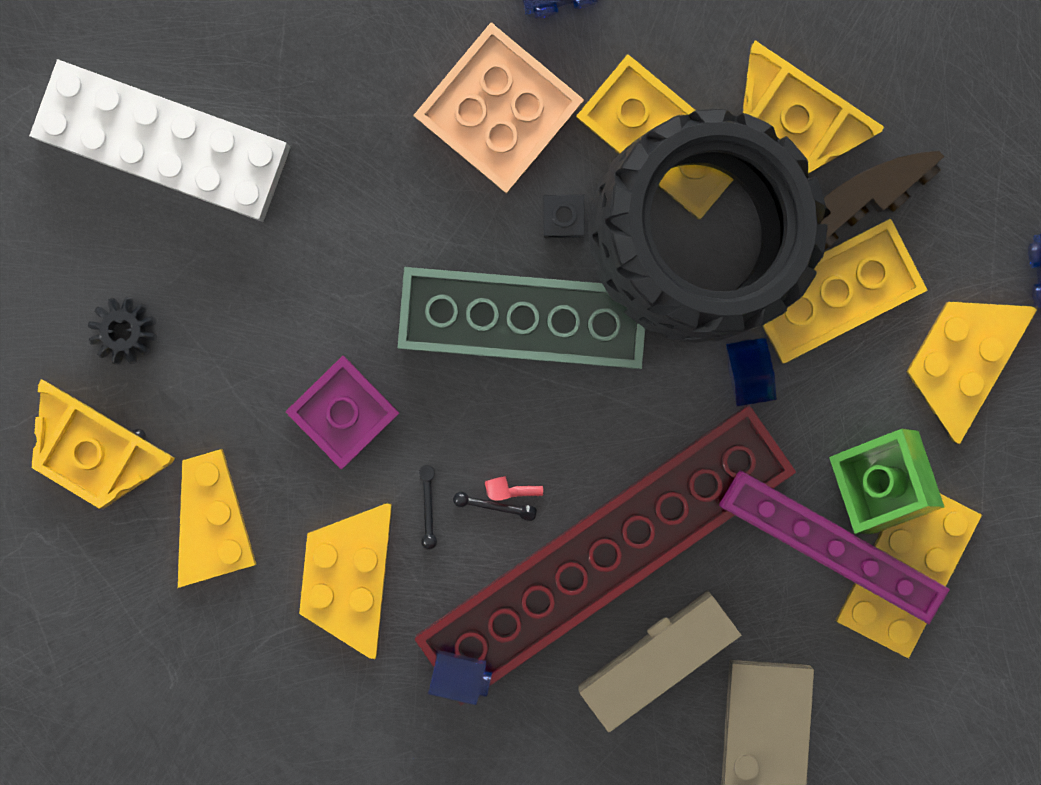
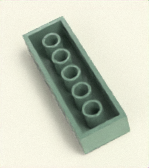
[397,267,645,369]

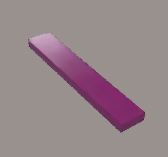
[719,470,950,624]

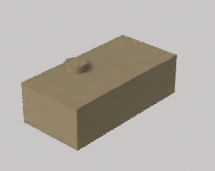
[578,590,742,733]
[721,660,814,785]

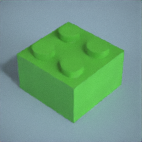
[829,429,944,535]

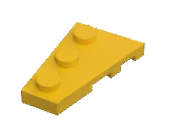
[178,449,256,588]

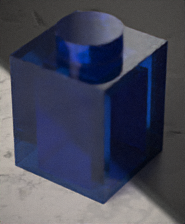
[726,338,777,406]
[428,650,492,705]

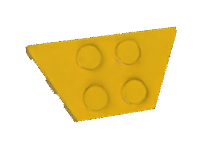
[742,40,884,174]
[906,302,1037,444]
[32,380,175,509]
[299,503,392,659]

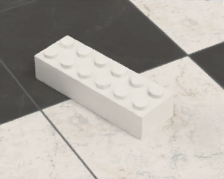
[29,59,291,222]

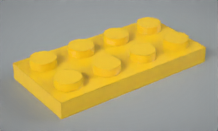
[576,54,734,220]
[763,219,927,364]
[835,494,982,659]

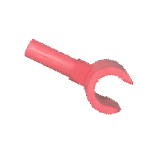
[485,476,543,501]

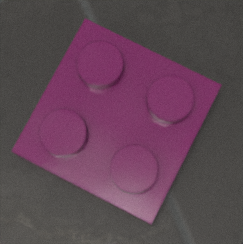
[285,356,400,470]

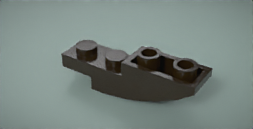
[821,151,944,250]

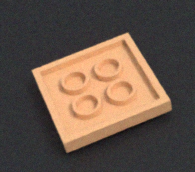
[414,23,584,194]

